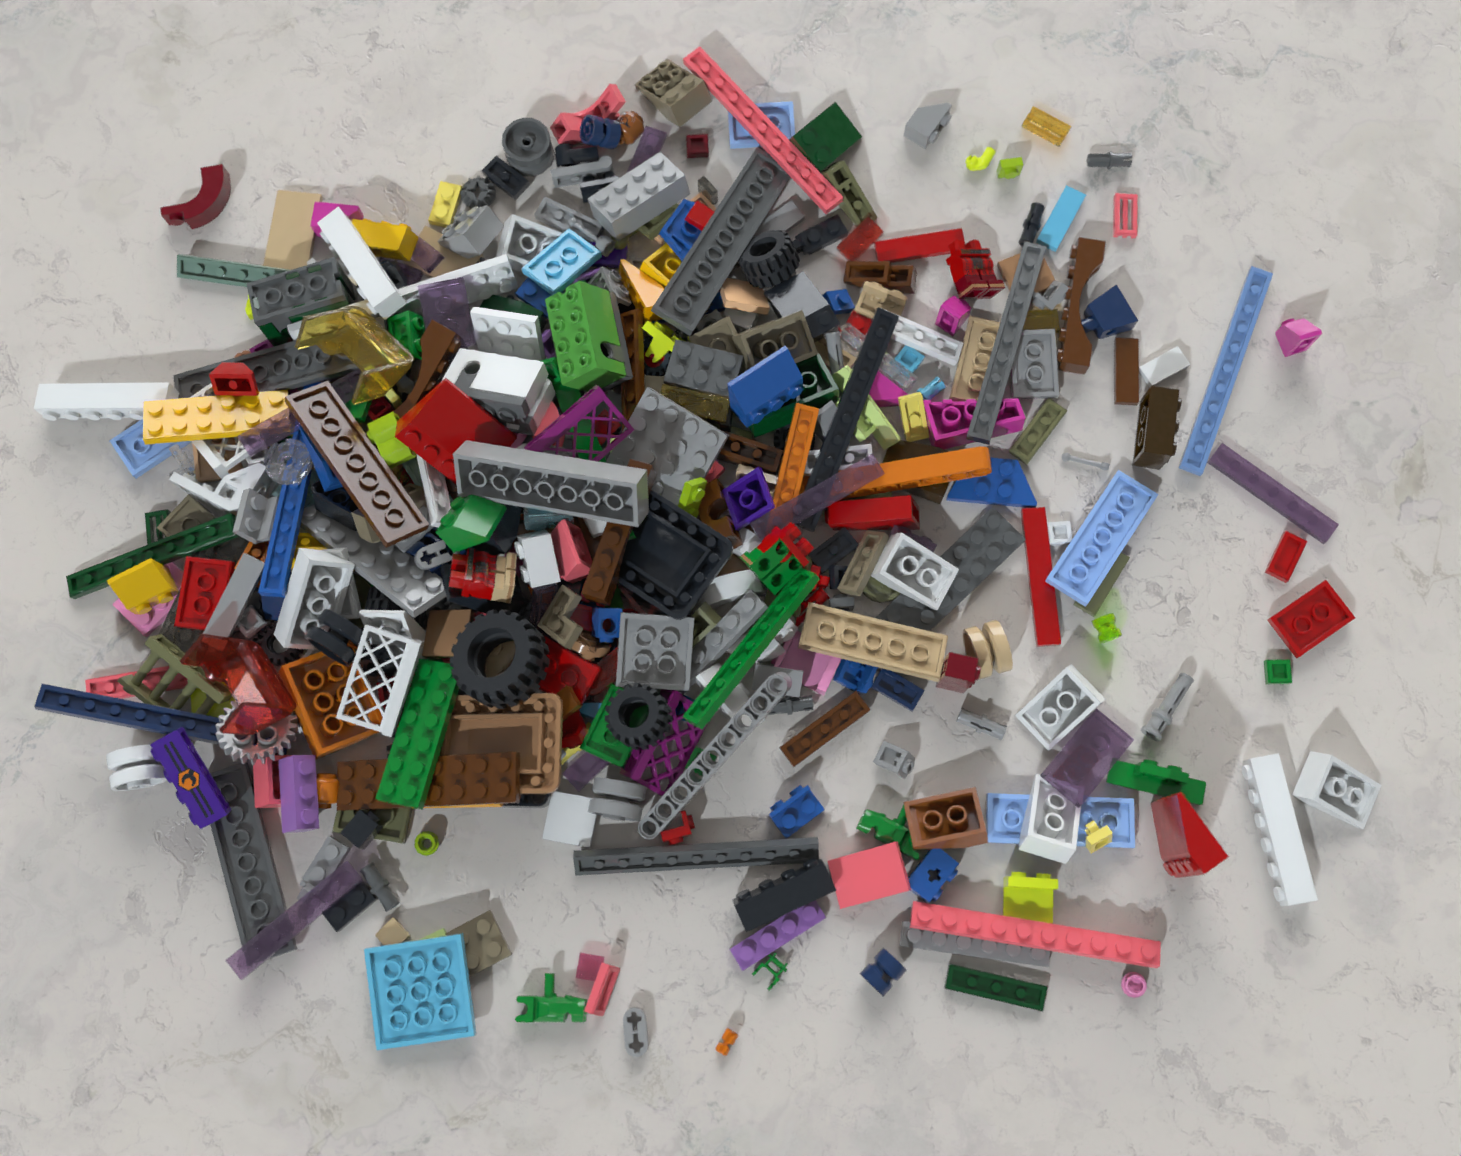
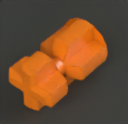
[715,1028,739,1056]

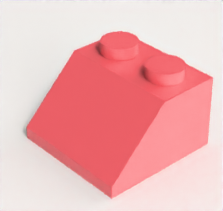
[550,519,593,584]
[253,755,292,808]

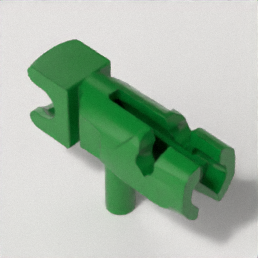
[856,805,920,860]
[515,973,587,1022]

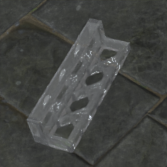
[835,323,918,394]

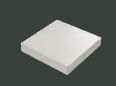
[542,791,597,848]

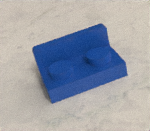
[769,785,825,839]

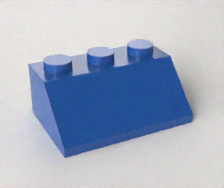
[727,346,803,427]

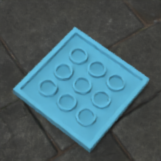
[364,933,476,1050]

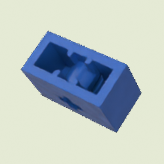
[908,849,959,903]

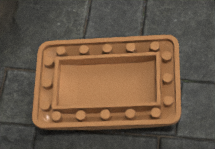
[439,693,563,794]

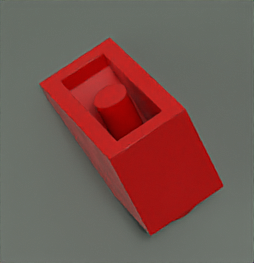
[209,362,259,396]

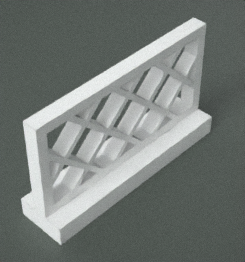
[190,383,266,479]
[336,624,424,737]

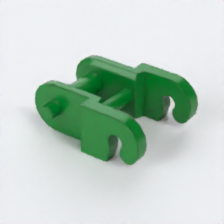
[752,952,788,991]

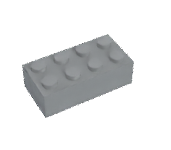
[588,152,690,241]

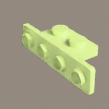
[832,365,901,450]

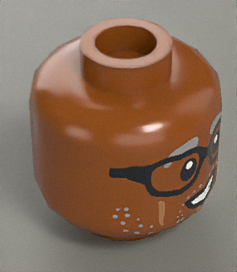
[616,111,644,145]

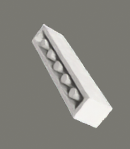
[317,207,407,320]
[34,382,179,421]
[1242,753,1318,906]

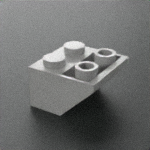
[437,205,504,259]

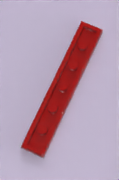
[1021,507,1061,647]

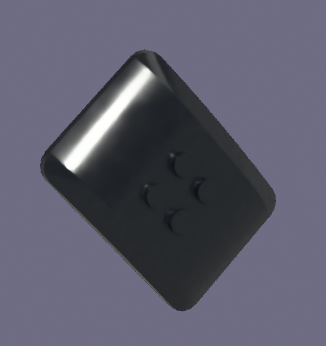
[618,489,733,620]

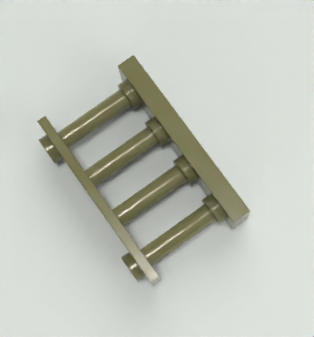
[117,634,234,741]

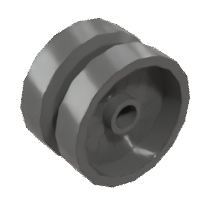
[502,118,554,176]

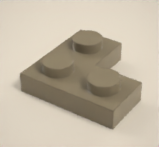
[537,584,583,650]

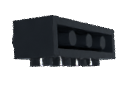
[732,858,836,932]

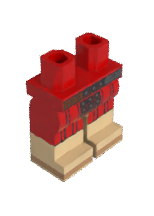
[449,548,517,603]

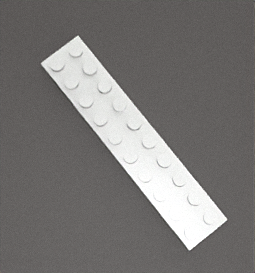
[287,254,519,341]

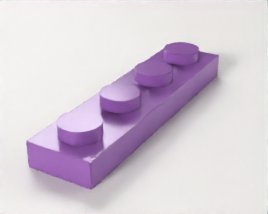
[730,900,826,971]

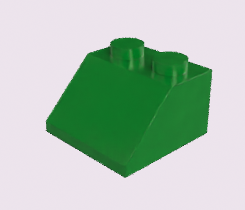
[436,494,507,553]

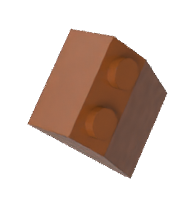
[903,787,988,849]

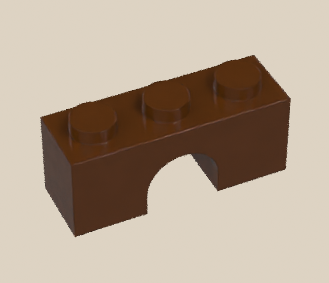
[698,479,743,549]

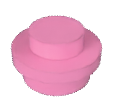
[1121,972,1147,998]

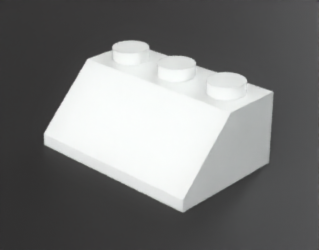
[696,663,765,726]

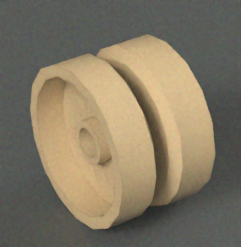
[962,620,1013,680]

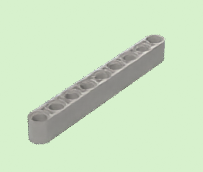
[638,672,792,840]

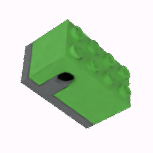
[545,281,633,392]

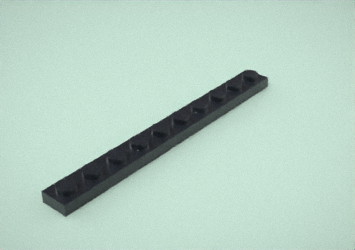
[792,307,899,532]

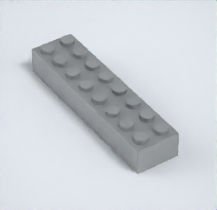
[453,440,649,527]

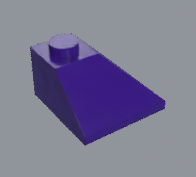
[722,467,775,531]

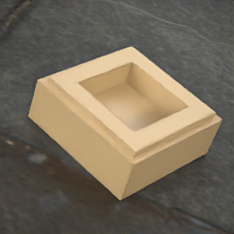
[375,917,411,945]

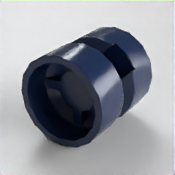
[580,115,621,149]
[860,948,907,997]

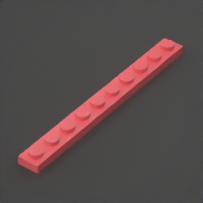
[683,46,843,214]
[909,901,1161,968]

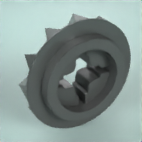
[460,176,496,209]

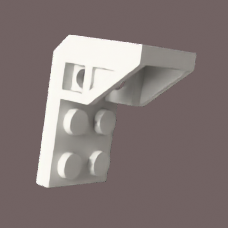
[169,463,281,517]

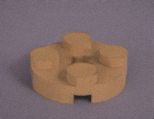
[565,630,611,661]

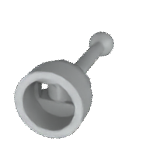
[568,218,615,256]

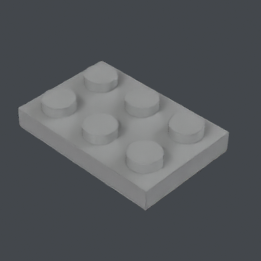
[1010,329,1059,399]

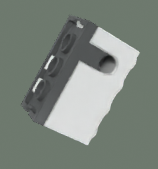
[442,348,556,436]

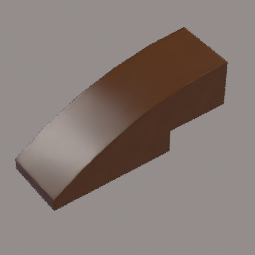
[843,261,917,294]

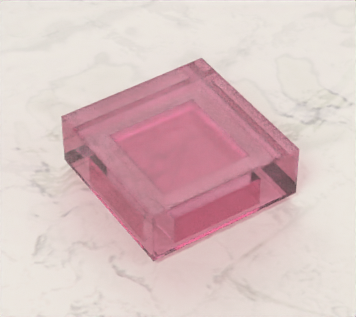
[575,953,605,981]

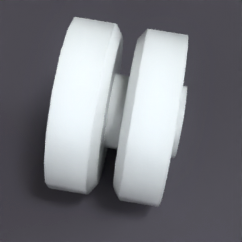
[106,744,167,791]

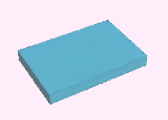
[522,228,602,295]

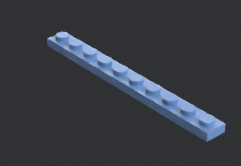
[1178,266,1273,476]

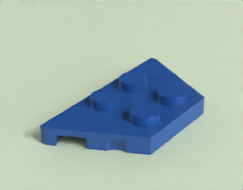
[946,457,1037,508]

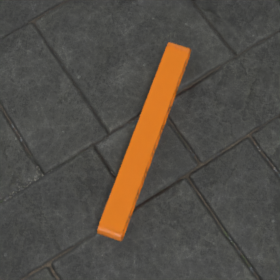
[796,446,992,507]

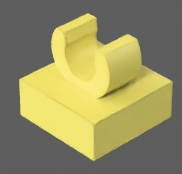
[1085,820,1113,854]

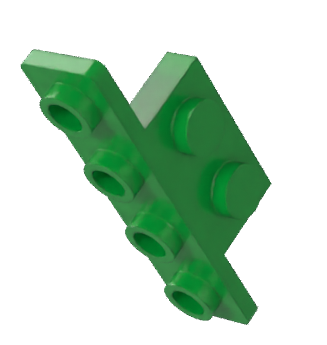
[1106,759,1206,805]

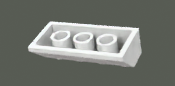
[274,548,355,650]

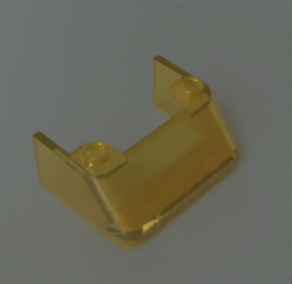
[295,306,414,405]

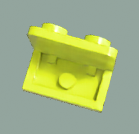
[1003,872,1058,924]

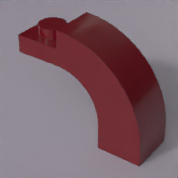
[160,164,231,229]

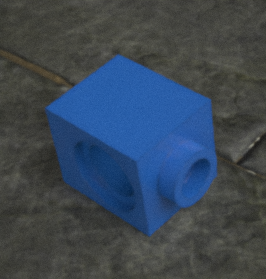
[592,608,622,642]

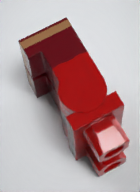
[946,239,1005,299]

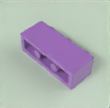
[279,755,319,833]

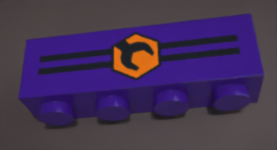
[150,726,231,829]

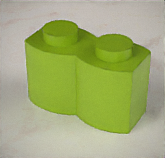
[367,412,417,469]

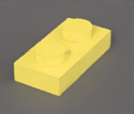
[428,181,462,228]
[898,392,929,442]

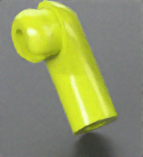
[965,147,996,171]

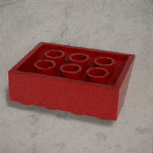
[395,378,517,485]
[1151,792,1229,878]

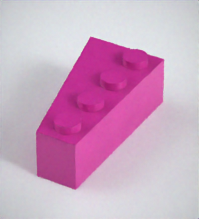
[923,398,1026,450]

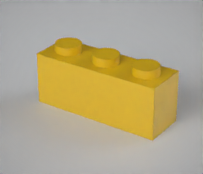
[352,219,419,261]

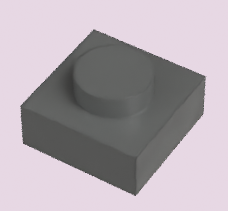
[829,594,854,611]

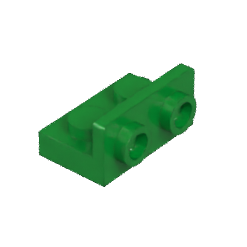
[387,310,425,364]

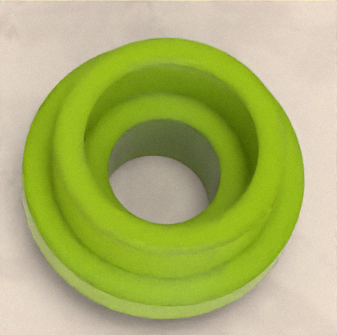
[414,831,439,856]

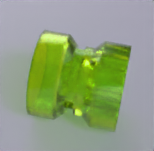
[1091,613,1123,644]

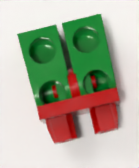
[740,522,814,595]

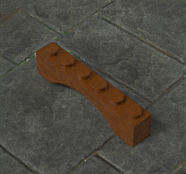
[1057,237,1106,375]
[366,319,462,451]
[581,459,657,607]

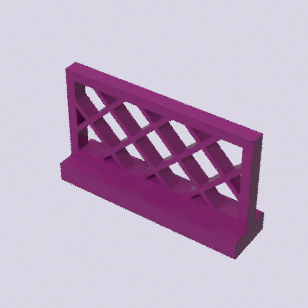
[523,385,635,462]
[619,689,708,796]

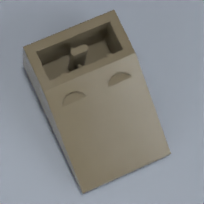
[635,59,712,127]

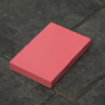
[827,841,911,909]

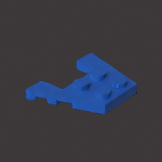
[659,199,711,261]

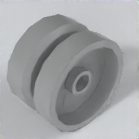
[588,777,647,822]

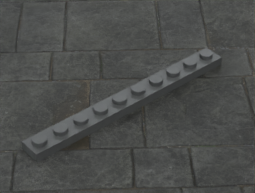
[966,241,1046,445]
[573,837,819,876]

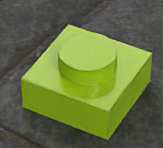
[996,157,1023,179]

